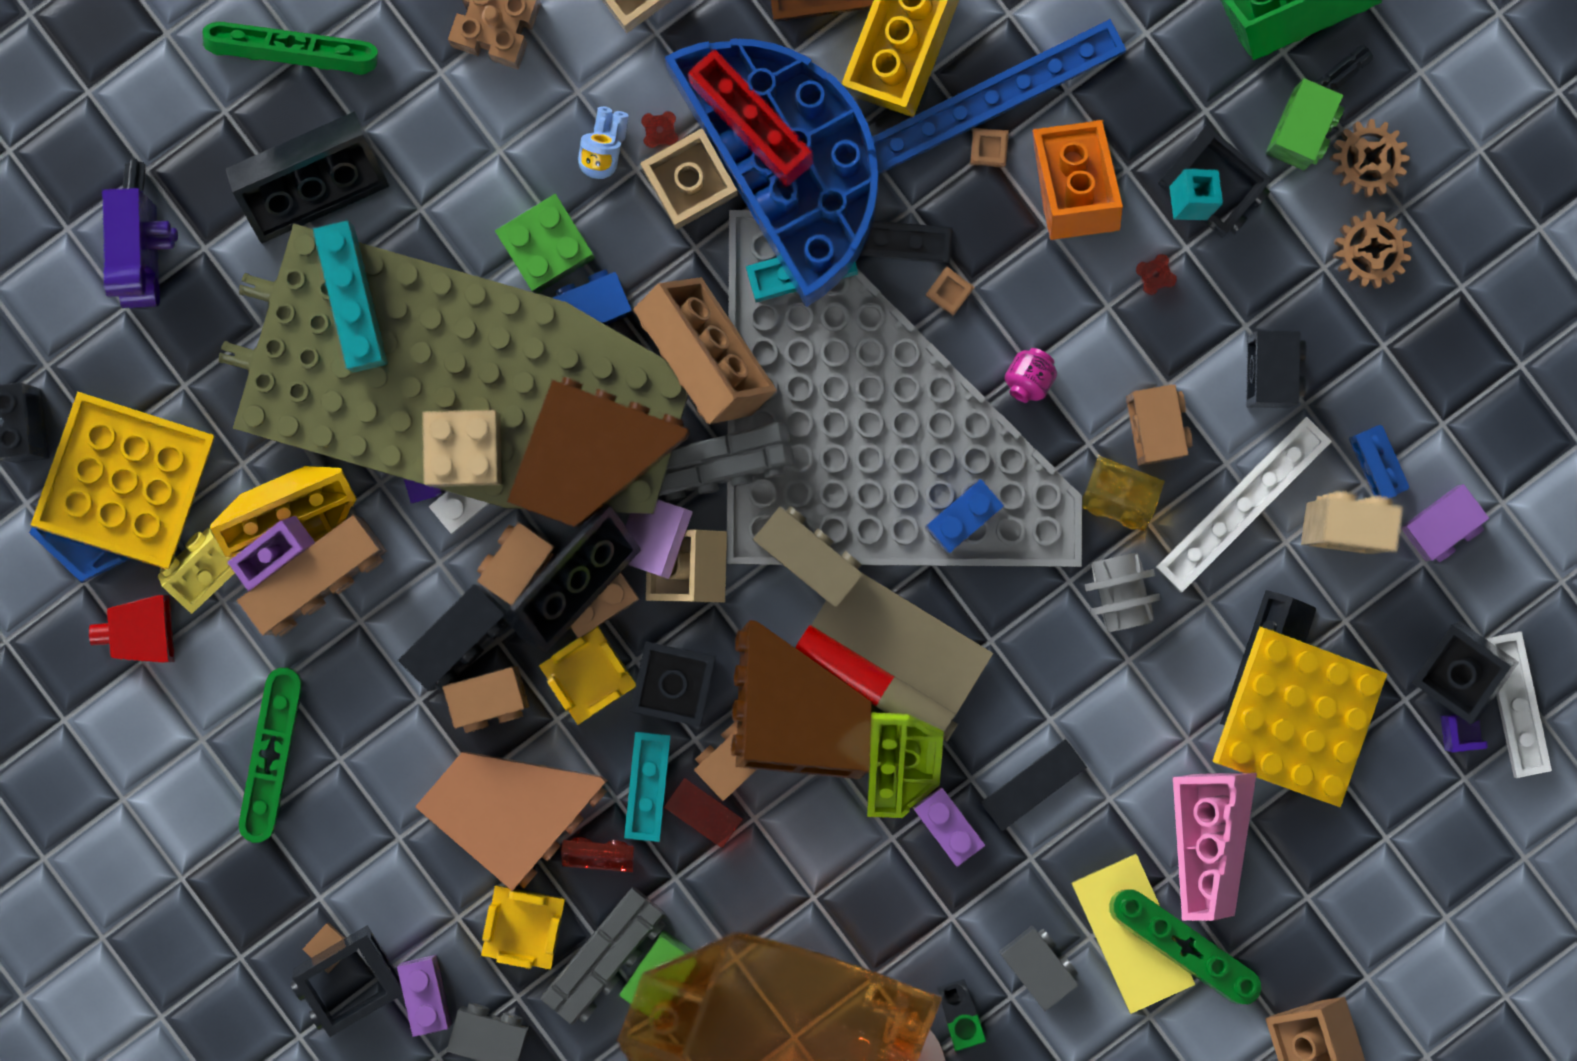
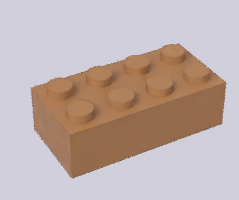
[633,277,777,424]
[237,515,387,637]

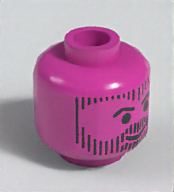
[1005,348,1057,403]

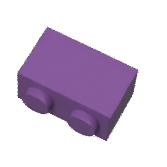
[1400,484,1489,562]
[227,516,315,591]
[912,786,985,867]
[397,955,452,1037]

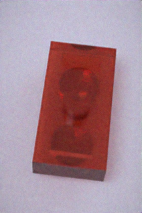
[664,778,743,848]
[561,837,634,872]

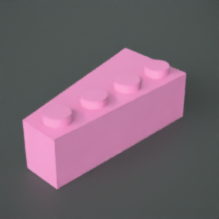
[1173,773,1257,921]

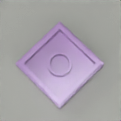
[626,500,693,579]

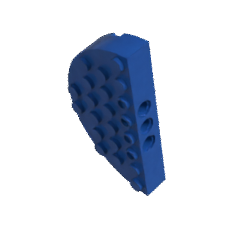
[665,39,878,307]

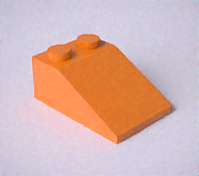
[1032,120,1123,240]

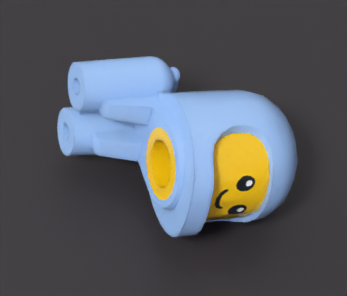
[578,106,628,179]

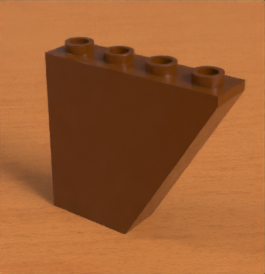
[507,376,690,528]
[731,620,871,779]

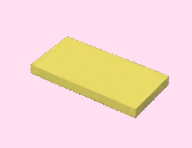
[1071,854,1195,1014]

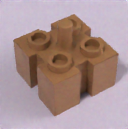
[448,0,541,70]

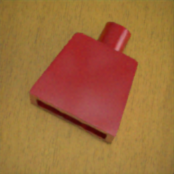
[89,595,175,663]

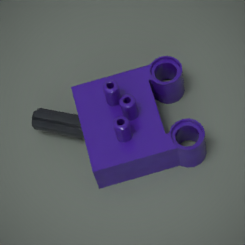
[102,158,178,308]

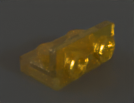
[1082,456,1165,531]

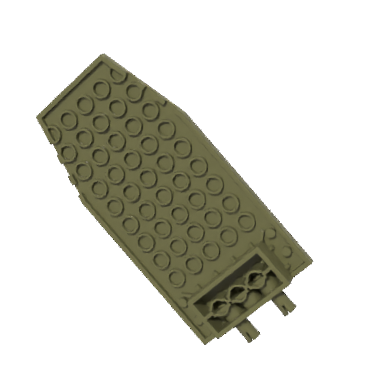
[219,224,689,514]

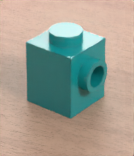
[1169,169,1223,220]

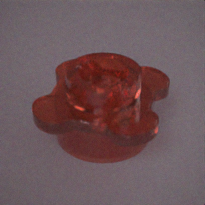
[641,111,678,148]
[1136,254,1177,295]

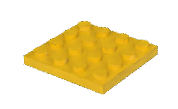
[30,392,215,570]
[1212,627,1387,808]

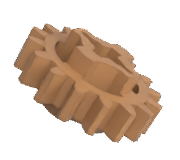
[1330,119,1410,198]
[1333,211,1412,289]

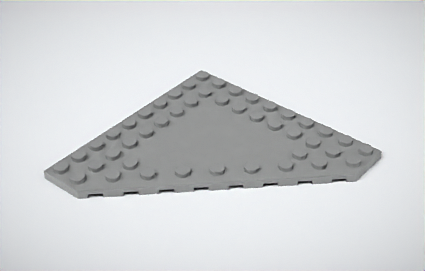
[727,210,1082,567]

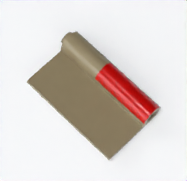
[795,573,994,742]

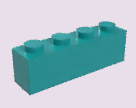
[313,220,388,373]

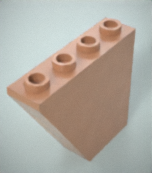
[415,751,608,891]

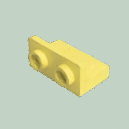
[158,528,235,614]

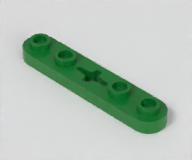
[202,22,378,75]
[239,667,303,843]
[1109,889,1261,1005]

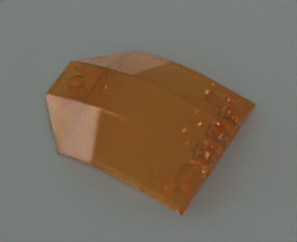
[617,932,942,1061]

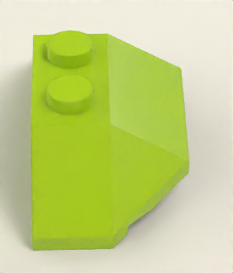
[867,713,944,818]

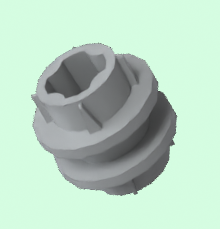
[1084,553,1161,632]

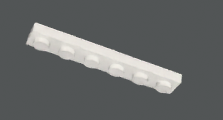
[1155,417,1332,592]

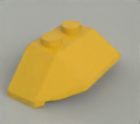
[210,466,357,558]

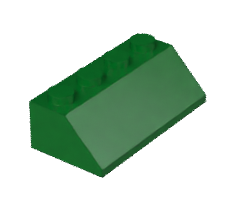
[1220,0,1382,61]

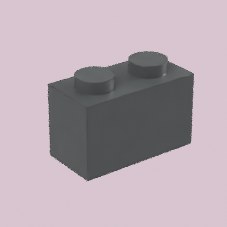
[999,926,1078,1011]
[446,1003,530,1061]

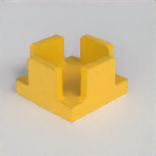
[539,627,636,725]
[481,885,566,970]

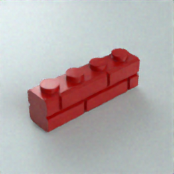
[688,50,813,187]

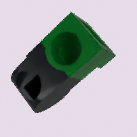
[937,979,986,1051]

